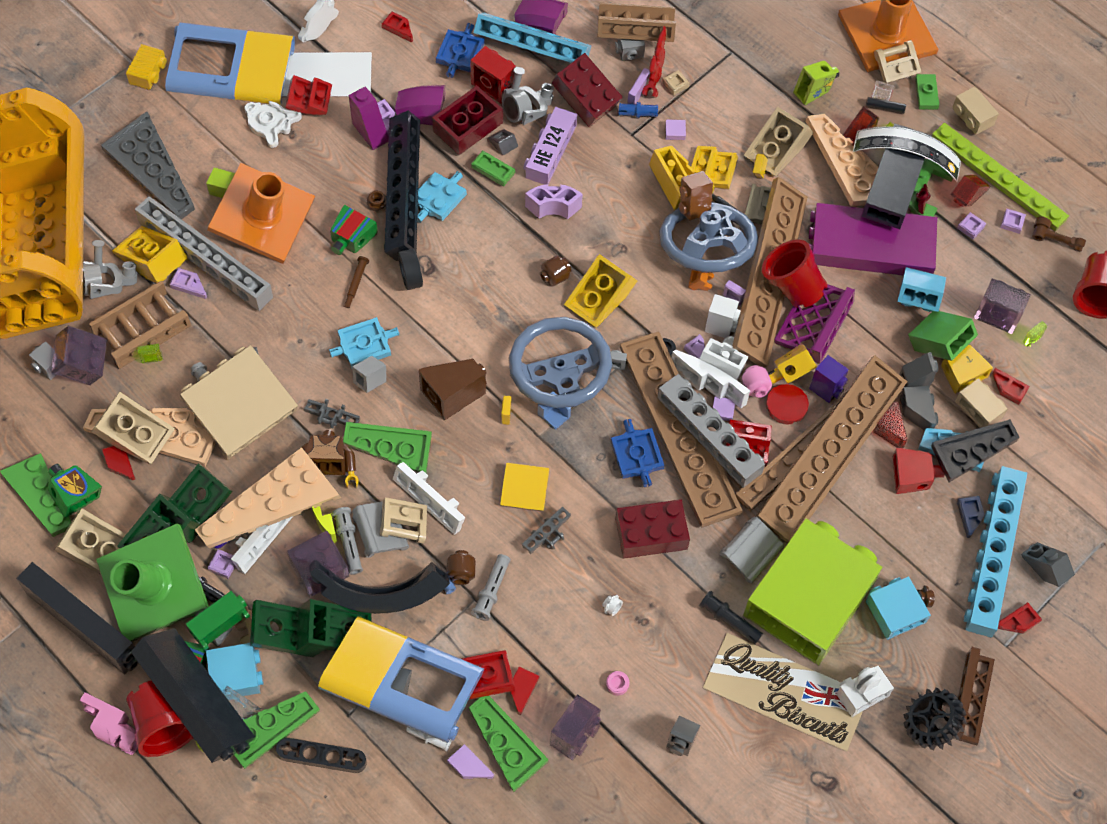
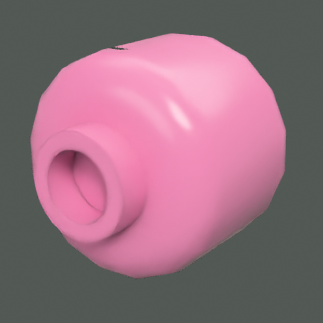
[742,365,772,398]

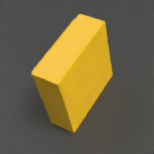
[752,153,768,179]
[501,396,511,425]

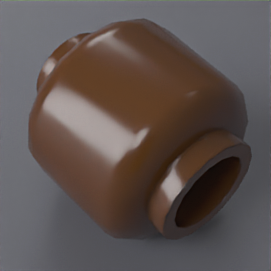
[540,256,572,286]
[447,550,476,585]

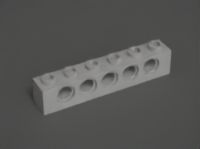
[657,374,765,488]

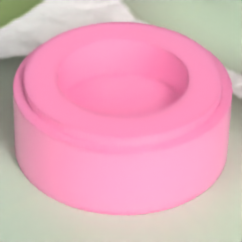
[606,671,629,696]

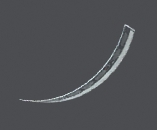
[853,127,961,182]

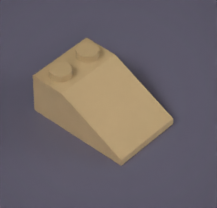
[743,106,813,177]
[91,392,175,465]
[54,508,126,574]

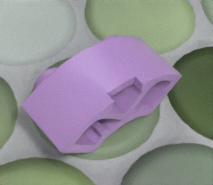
[525,184,583,219]

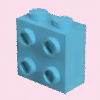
[897,267,946,312]
[865,576,931,640]
[206,643,264,699]

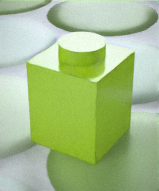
[206,167,235,198]

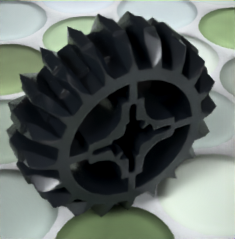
[903,688,967,751]

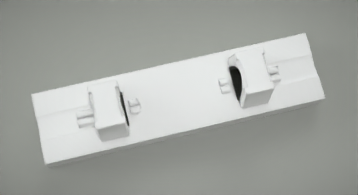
[393,462,465,535]
[231,517,292,574]

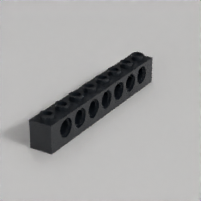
[384,110,420,261]

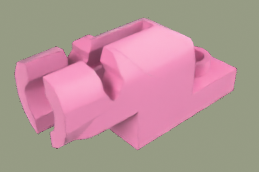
[80,692,137,755]

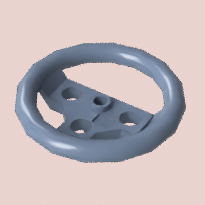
[659,202,758,272]
[508,317,612,408]

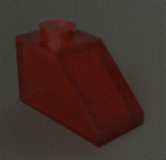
[950,175,991,207]

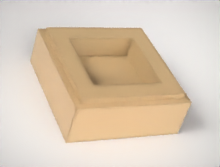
[662,70,690,96]

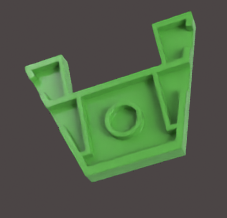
[909,159,953,217]

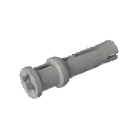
[331,507,363,575]
[471,554,511,621]

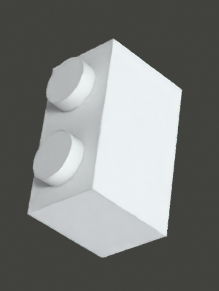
[705,294,741,338]

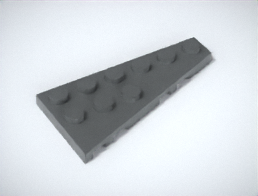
[101,111,195,220]

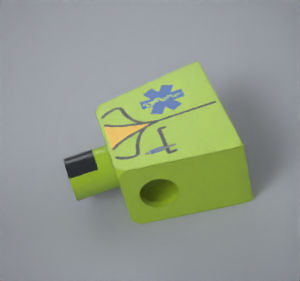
[793,61,840,105]

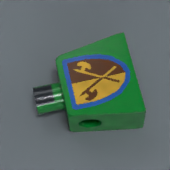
[48,464,102,518]

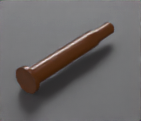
[344,256,370,308]

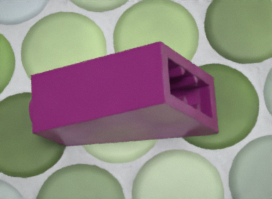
[348,86,389,150]

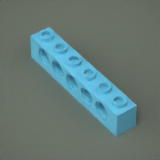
[473,13,592,63]

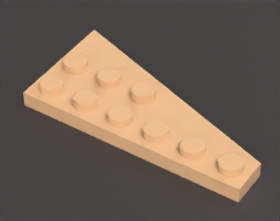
[805,114,879,207]
[83,408,216,467]
[195,447,341,549]

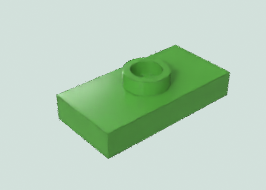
[915,74,940,110]
[471,150,515,187]

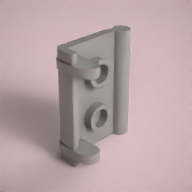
[352,502,409,558]
[719,517,784,583]

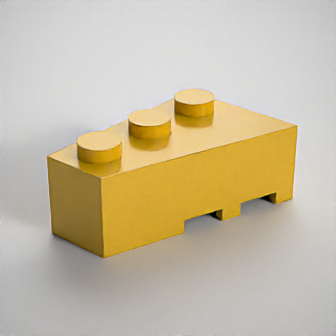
[649,145,715,211]

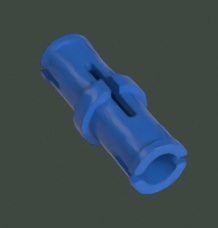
[618,102,658,118]

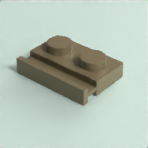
[745,184,771,224]

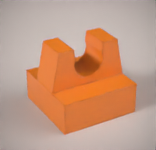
[688,270,714,291]

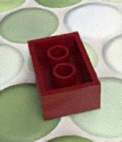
[551,53,623,127]
[432,85,503,155]
[615,499,690,559]

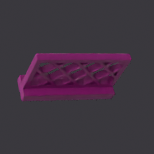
[774,284,855,364]

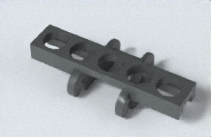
[304,399,360,429]
[522,507,571,554]

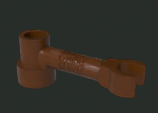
[1032,217,1086,252]

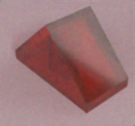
[843,106,879,146]
[874,402,908,448]

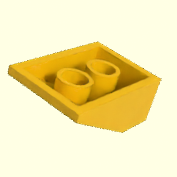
[112,226,187,283]
[564,254,637,328]

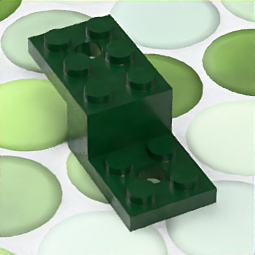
[117,463,233,548]
[250,599,372,657]

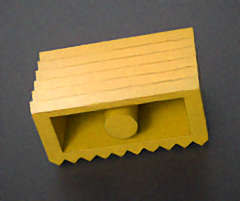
[126,44,167,90]

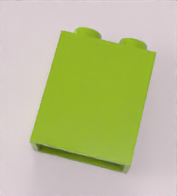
[743,518,883,666]

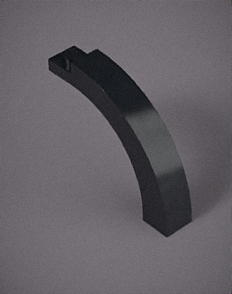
[309,559,450,614]

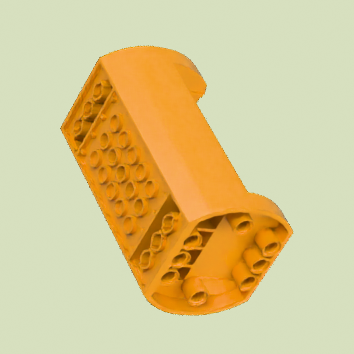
[0,87,85,339]

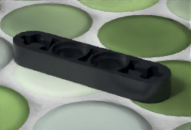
[276,738,367,773]

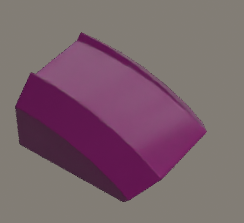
[514,0,568,34]
[395,85,446,125]

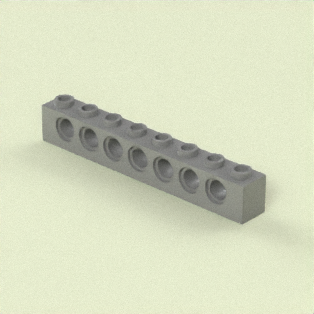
[135,196,273,311]

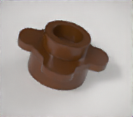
[917,585,935,608]

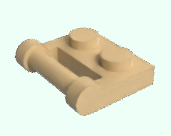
[874,40,922,84]
[380,497,427,544]

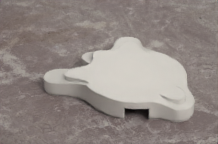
[298,0,339,42]
[244,101,302,148]

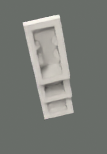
[671,350,750,409]

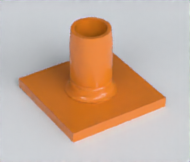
[838,0,938,72]
[207,163,315,264]

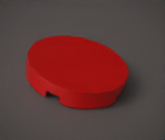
[766,384,809,425]

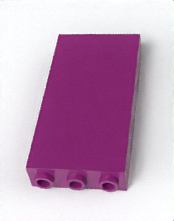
[808,203,938,276]

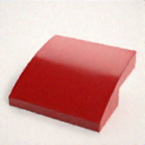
[285,75,332,115]
[726,419,772,468]

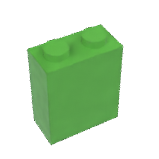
[908,311,978,361]

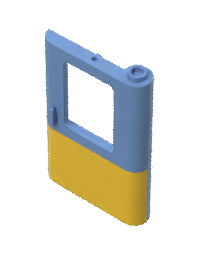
[165,22,295,105]
[318,616,484,743]

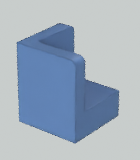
[537,391,571,429]

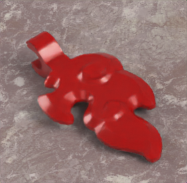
[642,26,666,98]

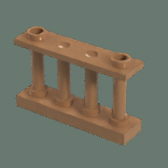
[597,2,676,42]
[89,281,191,369]

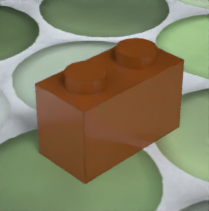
[679,171,713,221]

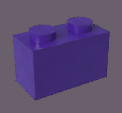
[809,355,849,403]

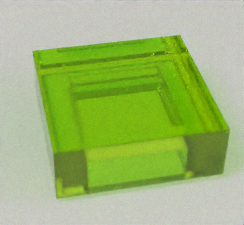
[1023,321,1048,347]
[138,344,163,364]

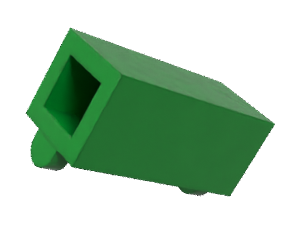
[186,591,250,650]

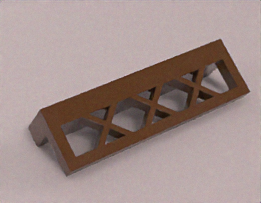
[953,646,995,746]

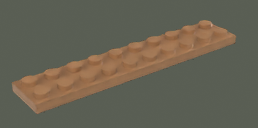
[732,177,808,368]
[620,331,743,528]
[756,355,908,543]

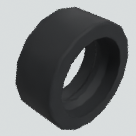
[398,249,423,290]

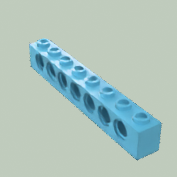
[964,466,1028,638]

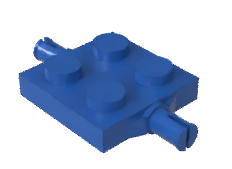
[436,23,485,78]
[611,419,665,487]

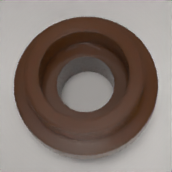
[367,190,386,210]

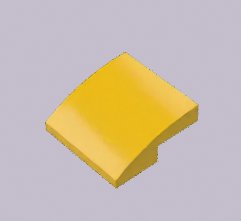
[691,146,738,189]
[500,463,550,511]

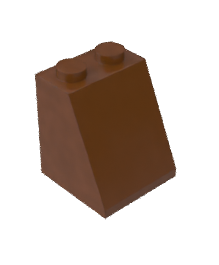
[418,358,487,420]

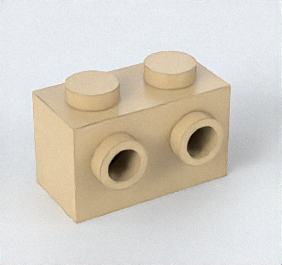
[952,86,999,135]
[955,378,1007,428]

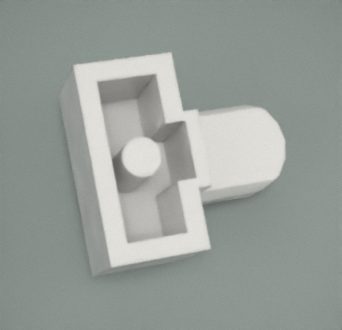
[700,336,748,380]
[836,666,894,717]

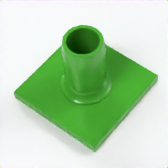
[96,524,209,642]

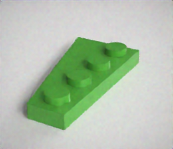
[343,422,432,473]
[0,453,71,537]
[234,691,320,769]
[469,696,548,793]

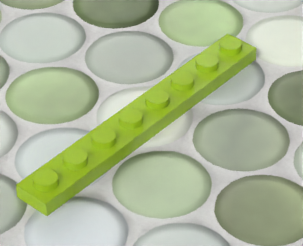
[932,123,1069,231]

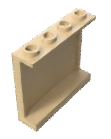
[180,345,298,460]

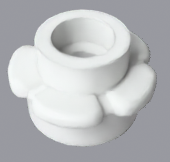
[603,595,623,616]

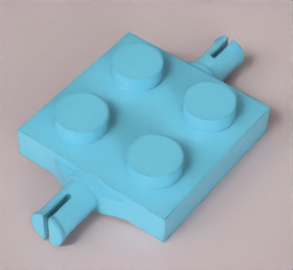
[417,171,467,223]
[329,317,399,368]

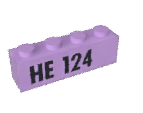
[524,107,577,185]

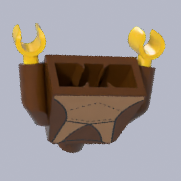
[298,430,358,489]

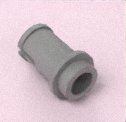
[191,362,207,382]

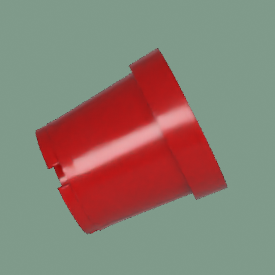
[762,239,827,308]
[1073,251,1107,319]
[126,680,193,757]

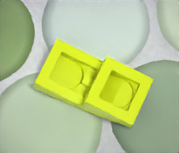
[311,506,337,543]

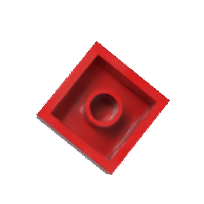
[470,46,516,104]

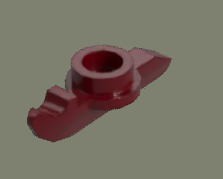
[916,184,931,214]

